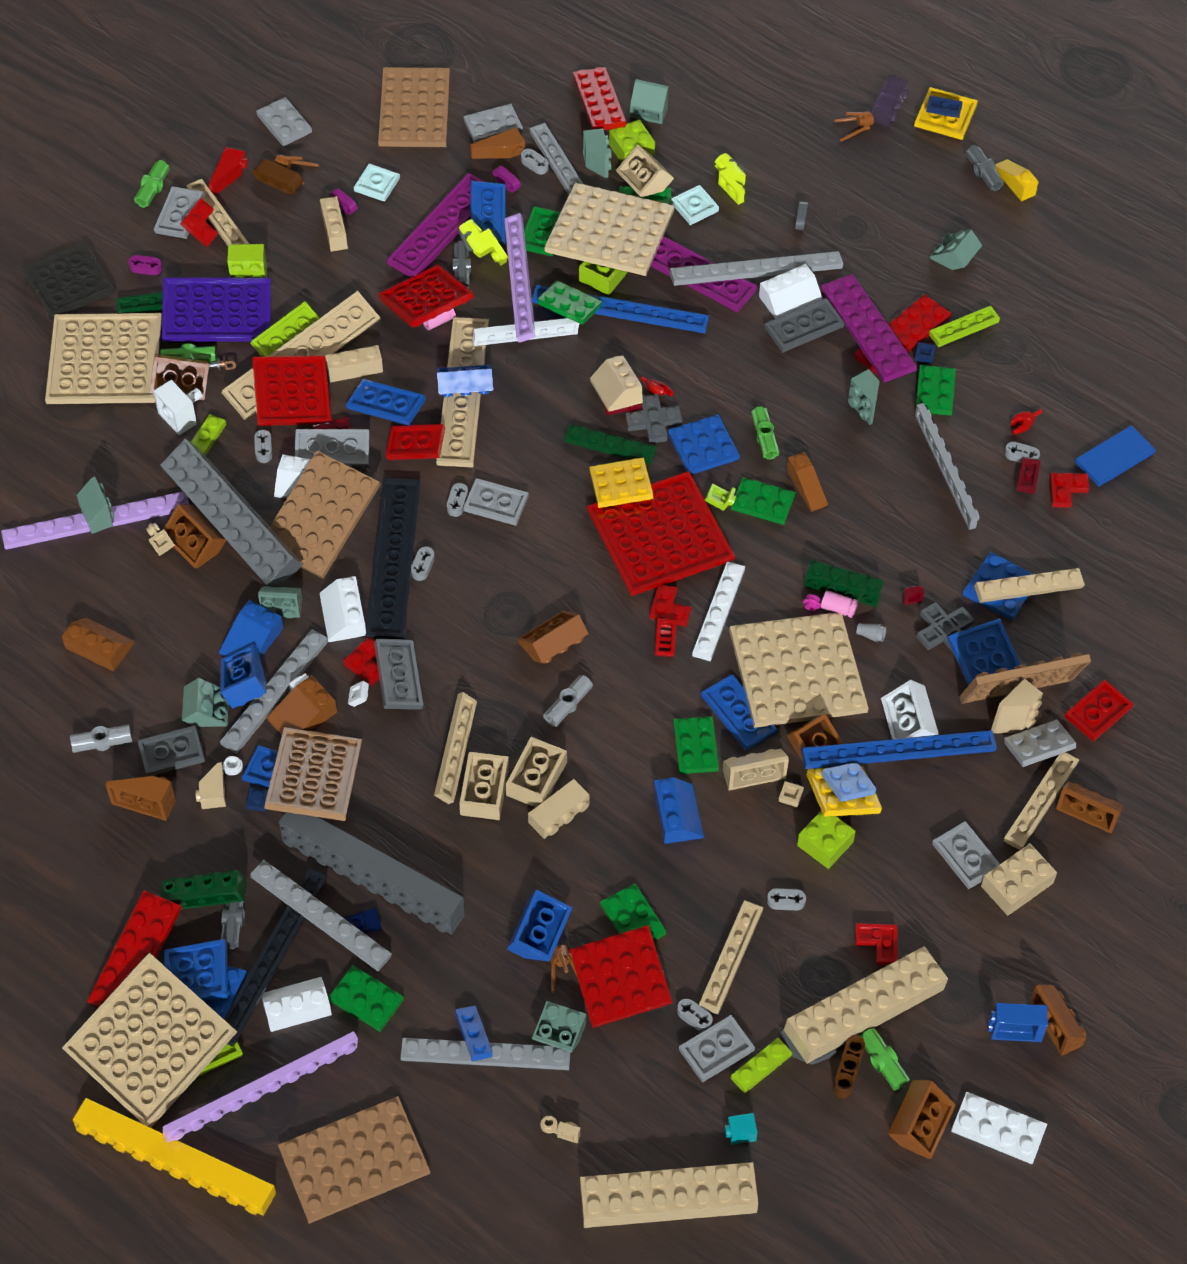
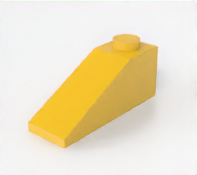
[995,159,1039,201]

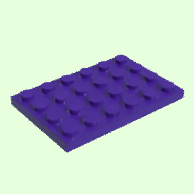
[162,278,271,342]

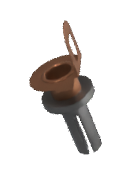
[209,357,236,370]

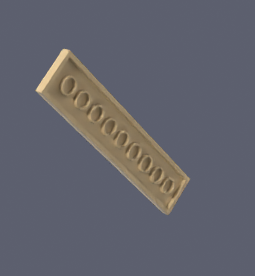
[221,291,380,420]
[436,317,489,467]

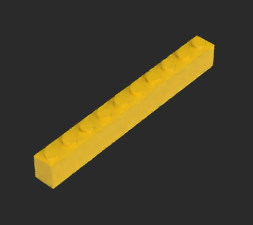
[73,1098,276,1216]

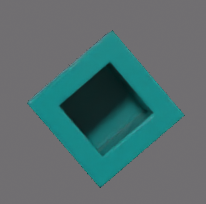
[724,1113,757,1145]

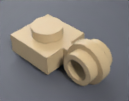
[146,523,175,556]
[540,1116,580,1143]

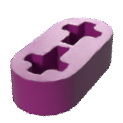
[492,166,521,193]
[329,188,358,215]
[128,255,162,275]

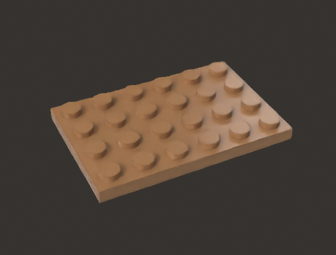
[378,67,450,147]
[270,451,381,579]
[959,653,1091,704]
[265,727,362,821]
[278,1096,430,1224]

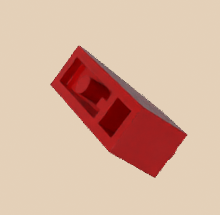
[209,147,248,196]

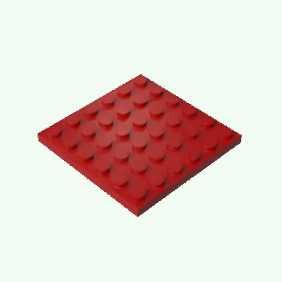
[587,471,735,596]

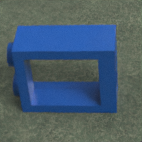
[987,1003,1048,1042]

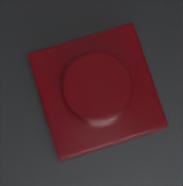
[902,586,924,605]

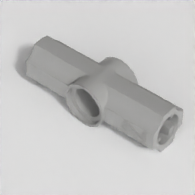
[543,675,593,727]
[70,724,132,753]

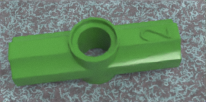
[134,160,170,208]
[161,344,217,362]
[751,406,779,460]
[860,1028,910,1090]

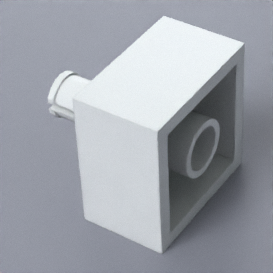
[153,380,203,435]

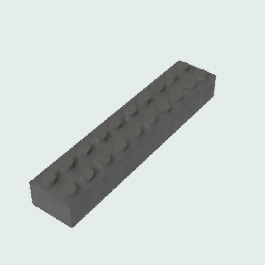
[160,438,303,587]
[279,812,465,935]

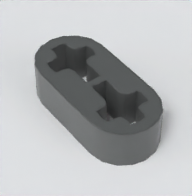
[795,201,808,231]

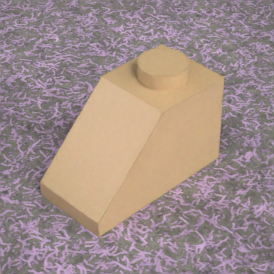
[196,762,226,809]

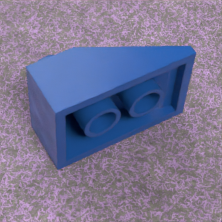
[219,600,283,659]
[220,643,267,709]

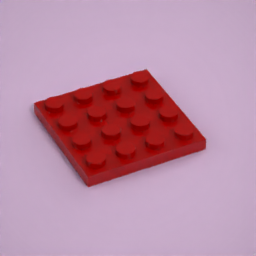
[378,265,474,328]
[252,356,331,426]
[570,925,673,1028]

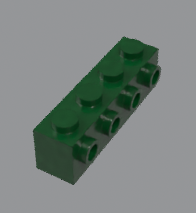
[804,560,884,608]
[160,870,246,910]

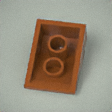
[267,675,337,736]
[786,714,843,769]
[106,776,176,821]

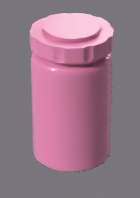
[423,308,456,330]
[821,590,858,618]

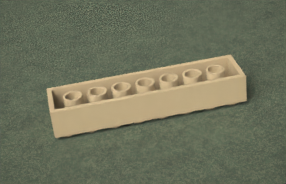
[784,946,948,1064]
[580,1162,758,1228]

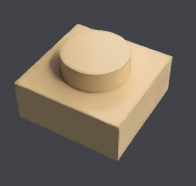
[778,781,804,807]

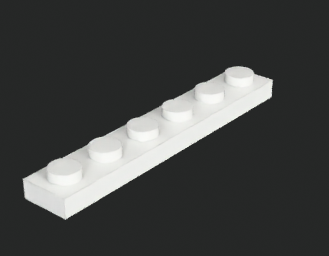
[472,318,579,346]
[692,562,745,662]

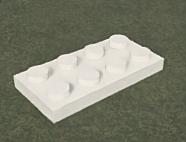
[951,1092,1047,1164]

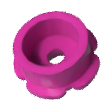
[803,594,821,611]

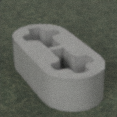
[521,149,549,175]
[254,430,272,463]
[1005,442,1040,463]
[447,483,468,517]
[411,547,435,581]
[767,889,806,911]
[677,999,713,1032]

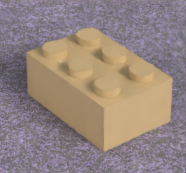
[506,737,567,807]
[459,752,509,820]
[981,844,1057,916]

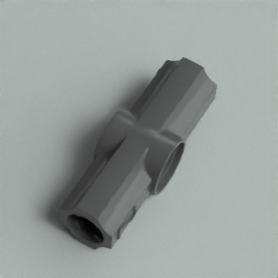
[965,145,1004,191]
[453,241,471,289]
[221,891,246,949]

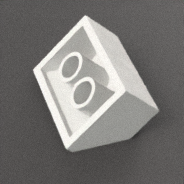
[759,264,823,319]
[274,455,311,499]
[319,576,366,642]
[881,680,939,740]
[262,977,332,1032]

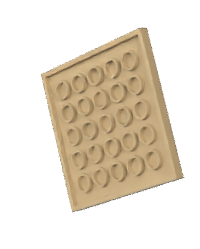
[545,183,675,276]
[45,313,162,404]
[729,612,869,728]
[62,953,237,1128]

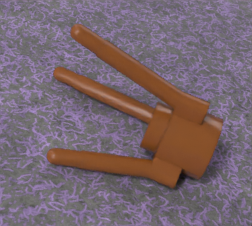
[834,111,874,142]
[274,155,319,185]
[550,945,578,993]

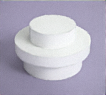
[223,756,243,775]

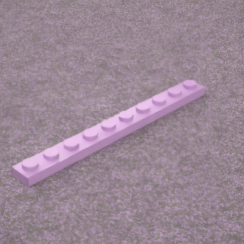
[504,213,536,343]
[1,491,189,550]
[163,1031,358,1143]

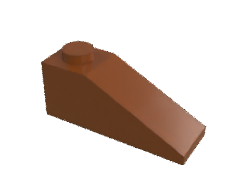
[470,127,525,159]
[787,452,828,512]

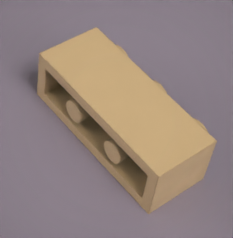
[320,196,348,252]
[325,345,383,383]
[528,779,589,839]

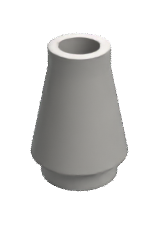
[856,623,886,643]

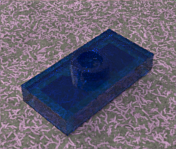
[343,908,381,934]

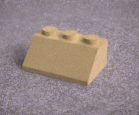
[616,144,674,197]
[590,355,643,412]
[991,679,1043,733]
[723,749,789,790]

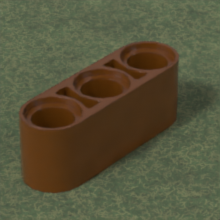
[252,159,303,195]
[833,1035,865,1099]

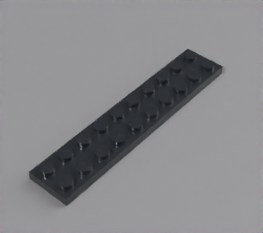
[366,478,421,640]

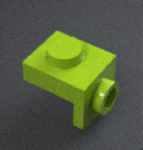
[705,483,736,511]

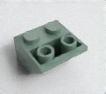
[630,79,669,124]
[583,129,612,178]
[929,229,982,270]
[848,369,880,425]
[77,477,114,534]
[258,586,303,618]
[182,678,229,727]
[532,1001,586,1052]

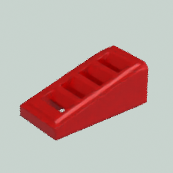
[655,618,676,657]

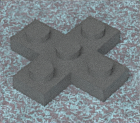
[625,394,682,444]
[917,602,974,654]

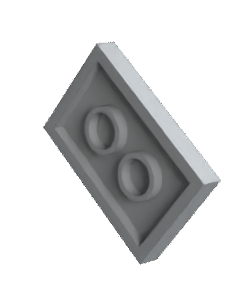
[256,97,312,146]
[464,104,523,143]
[154,187,205,239]
[464,478,529,526]
[1004,720,1076,767]
[932,821,1000,890]
[679,1015,755,1083]

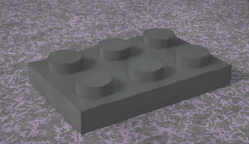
[137,725,205,777]

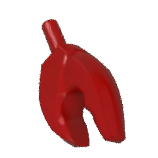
[640,376,674,396]
[1010,409,1043,435]

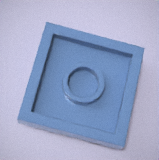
[821,762,876,802]

